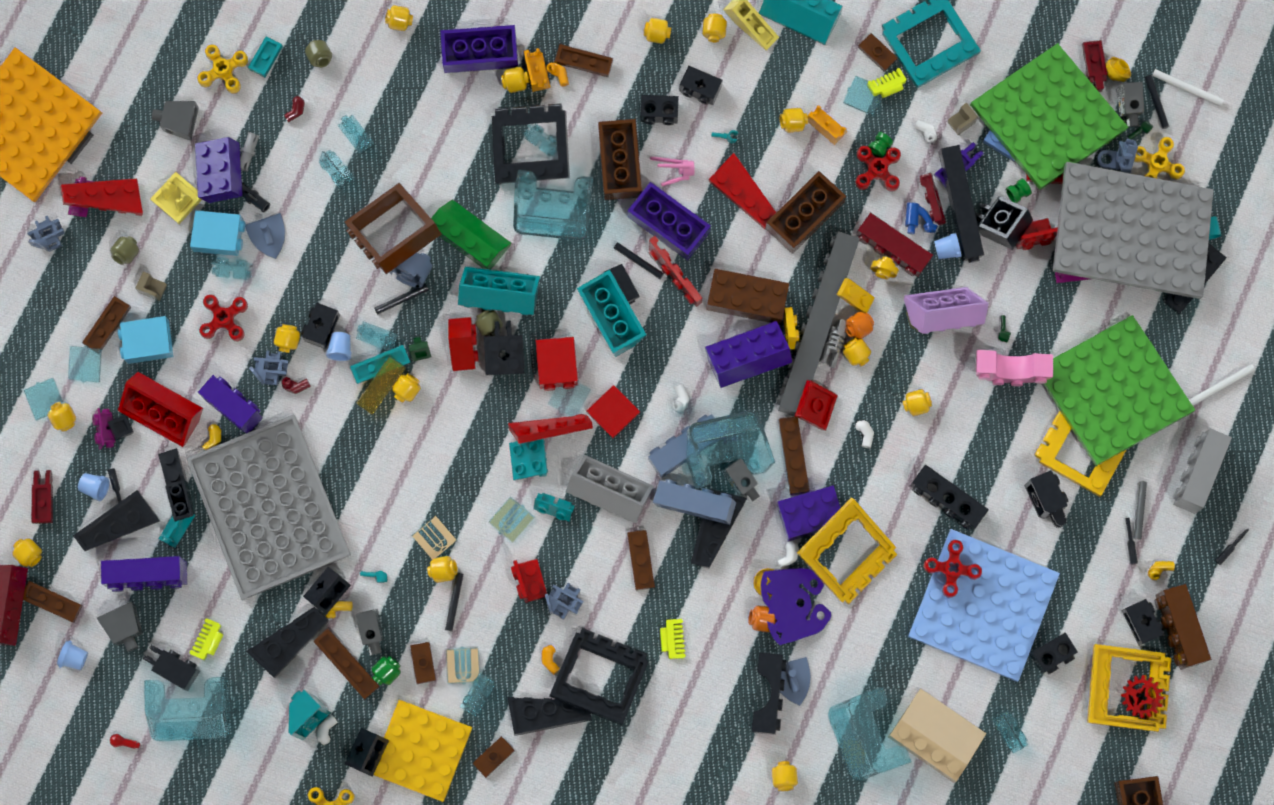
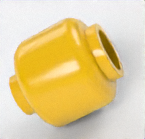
[385,5,413,31]
[702,13,727,43]
[643,18,671,44]
[501,67,530,93]
[780,107,808,133]
[274,324,300,353]
[843,337,871,367]
[392,373,421,403]
[903,389,932,416]
[47,402,76,432]
[12,538,42,567]
[427,556,458,583]
[771,761,798,791]

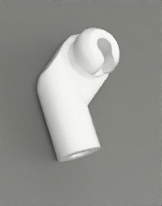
[915,120,937,143]
[673,384,690,413]
[856,420,874,449]
[777,541,799,570]
[316,715,338,745]

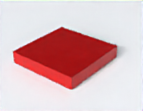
[795,380,838,431]
[586,385,640,439]

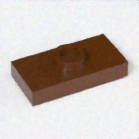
[858,33,898,72]
[410,642,437,685]
[473,736,515,778]

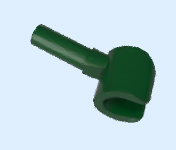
[1127,121,1153,140]
[998,315,1011,343]

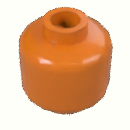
[845,312,874,339]
[748,605,778,632]

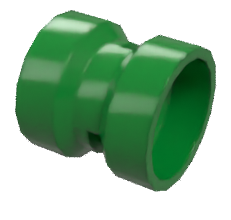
[868,132,894,158]
[1005,178,1032,203]

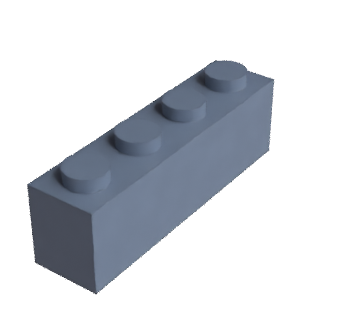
[648,414,725,479]
[653,479,736,525]

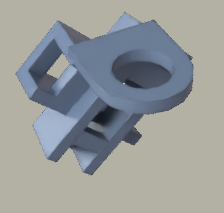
[1097,139,1138,174]
[27,216,65,252]
[249,351,288,385]
[545,583,584,620]

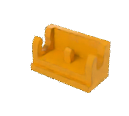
[524,48,551,92]
[808,105,847,145]

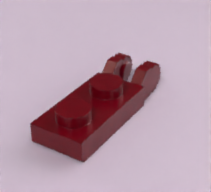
[31,470,53,524]

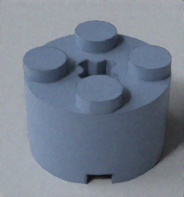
[389,253,433,288]

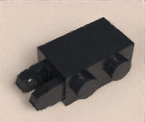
[143,644,200,691]

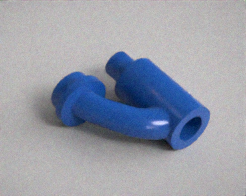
[905,203,938,234]

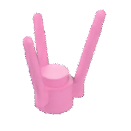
[650,157,695,186]

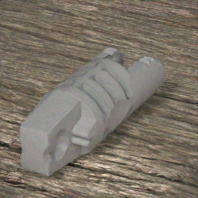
[819,319,846,368]

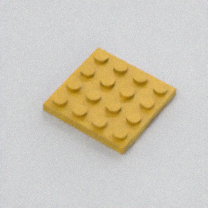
[374,700,472,802]

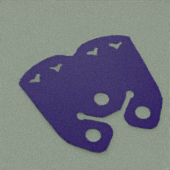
[761,568,832,645]

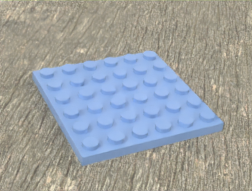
[908,529,1060,682]

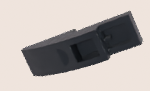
[158,448,194,522]

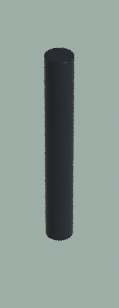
[1145,75,1170,129]
[614,242,664,280]
[374,284,429,315]
[445,573,464,632]

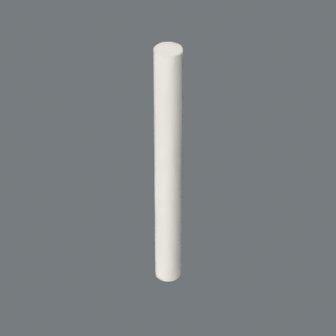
[1152,69,1224,106]
[1189,364,1255,406]

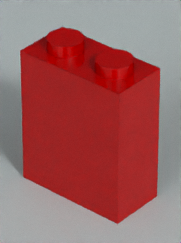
[536,337,579,391]

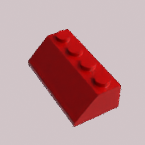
[118,372,203,447]

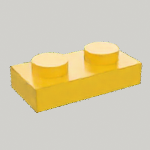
[837,278,875,313]
[783,307,799,349]

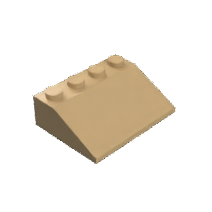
[888,688,986,783]

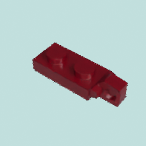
[1082,40,1107,92]
[920,172,946,226]

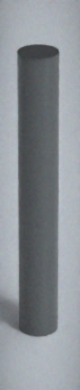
[1134,481,1147,540]

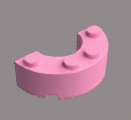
[976,350,1053,386]

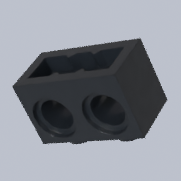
[640,95,679,126]
[1029,632,1078,674]

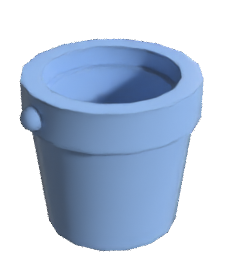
[934,233,962,259]
[326,332,352,361]
[78,473,110,501]
[57,641,88,670]

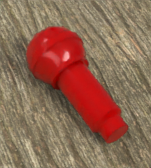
[110,734,140,749]

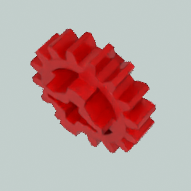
[1121,675,1166,718]

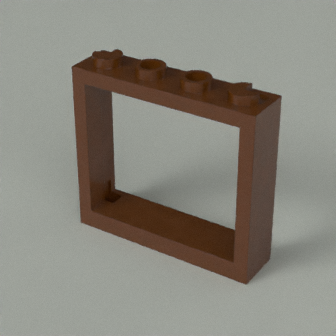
[345,183,442,274]

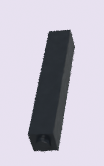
[938,145,984,263]

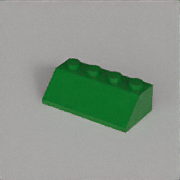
[431,199,512,270]

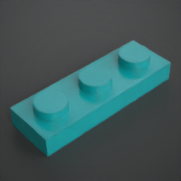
[350,345,411,384]

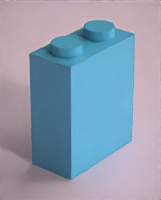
[190,210,246,256]
[118,316,174,364]

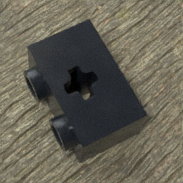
[679,65,723,105]
[301,303,340,349]
[303,567,351,615]
[1121,599,1164,646]
[345,728,389,777]

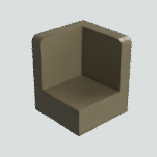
[947,103,978,135]
[135,271,167,301]

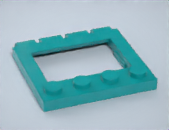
[882,0,981,88]

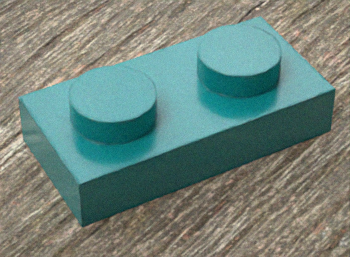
[248,36,283,78]

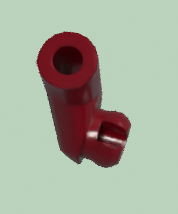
[284,96,305,123]
[281,377,311,394]

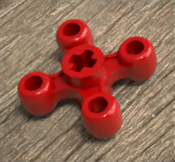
[855,146,901,192]
[199,294,248,342]
[923,540,982,598]

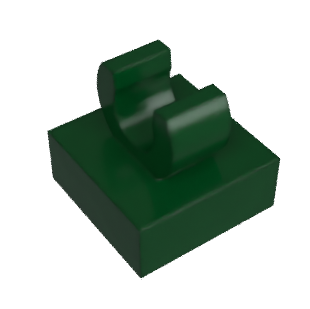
[409,336,432,362]

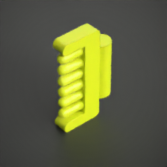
[867,68,906,98]
[189,618,224,660]
[660,619,686,659]

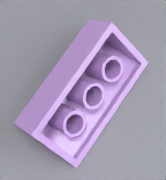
[904,287,989,334]

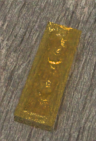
[356,356,406,415]

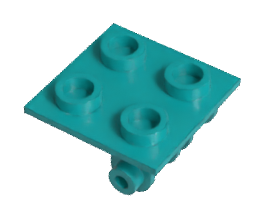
[509,439,548,480]

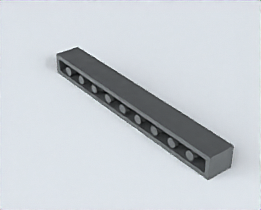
[776,231,860,416]

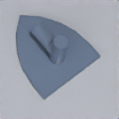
[245,213,285,259]
[780,657,811,706]

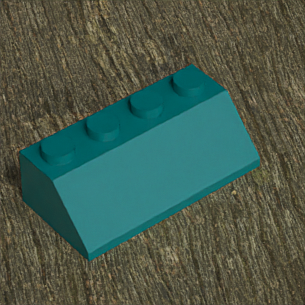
[759,0,843,45]
[458,267,540,315]
[577,270,647,357]
[288,690,331,741]

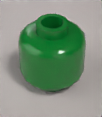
[372,656,401,685]

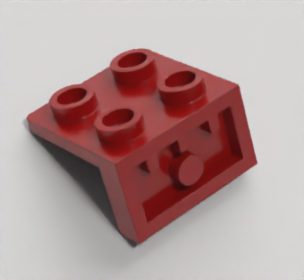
[1016,218,1058,250]
[511,559,547,603]

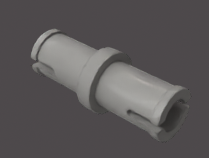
[240,132,260,172]

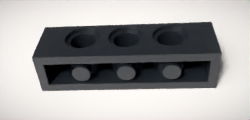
[910,464,989,531]

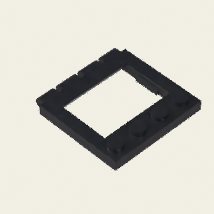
[491,103,570,184]
[549,628,649,726]

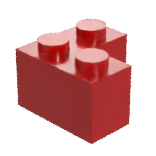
[448,317,479,371]

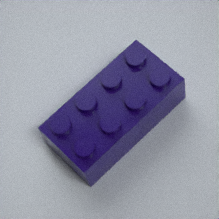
[440,25,518,73]
[627,182,711,261]
[705,321,792,388]
[101,556,188,592]

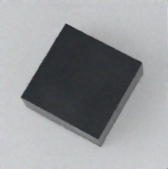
[107,415,134,441]

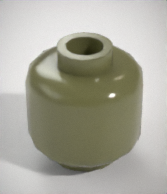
[305,40,332,68]
[110,236,139,265]
[475,310,503,337]

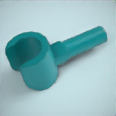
[711,130,738,144]
[360,571,388,583]

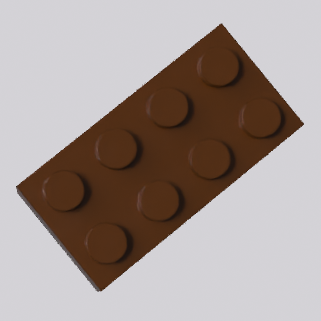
[598,119,642,200]
[765,171,846,254]
[707,269,789,325]
[1154,584,1212,670]
[1114,776,1163,805]

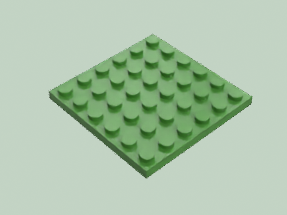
[970,43,1128,190]
[1043,315,1195,466]

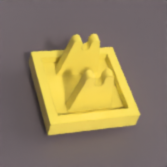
[150,172,202,224]

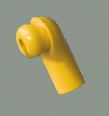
[202,424,221,450]

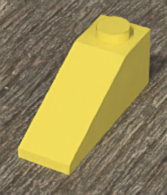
[723,0,779,50]

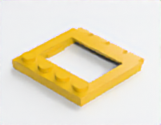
[1034,411,1126,497]
[797,498,897,604]
[1087,644,1171,732]

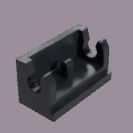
[604,264,640,305]

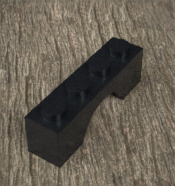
[752,652,787,735]

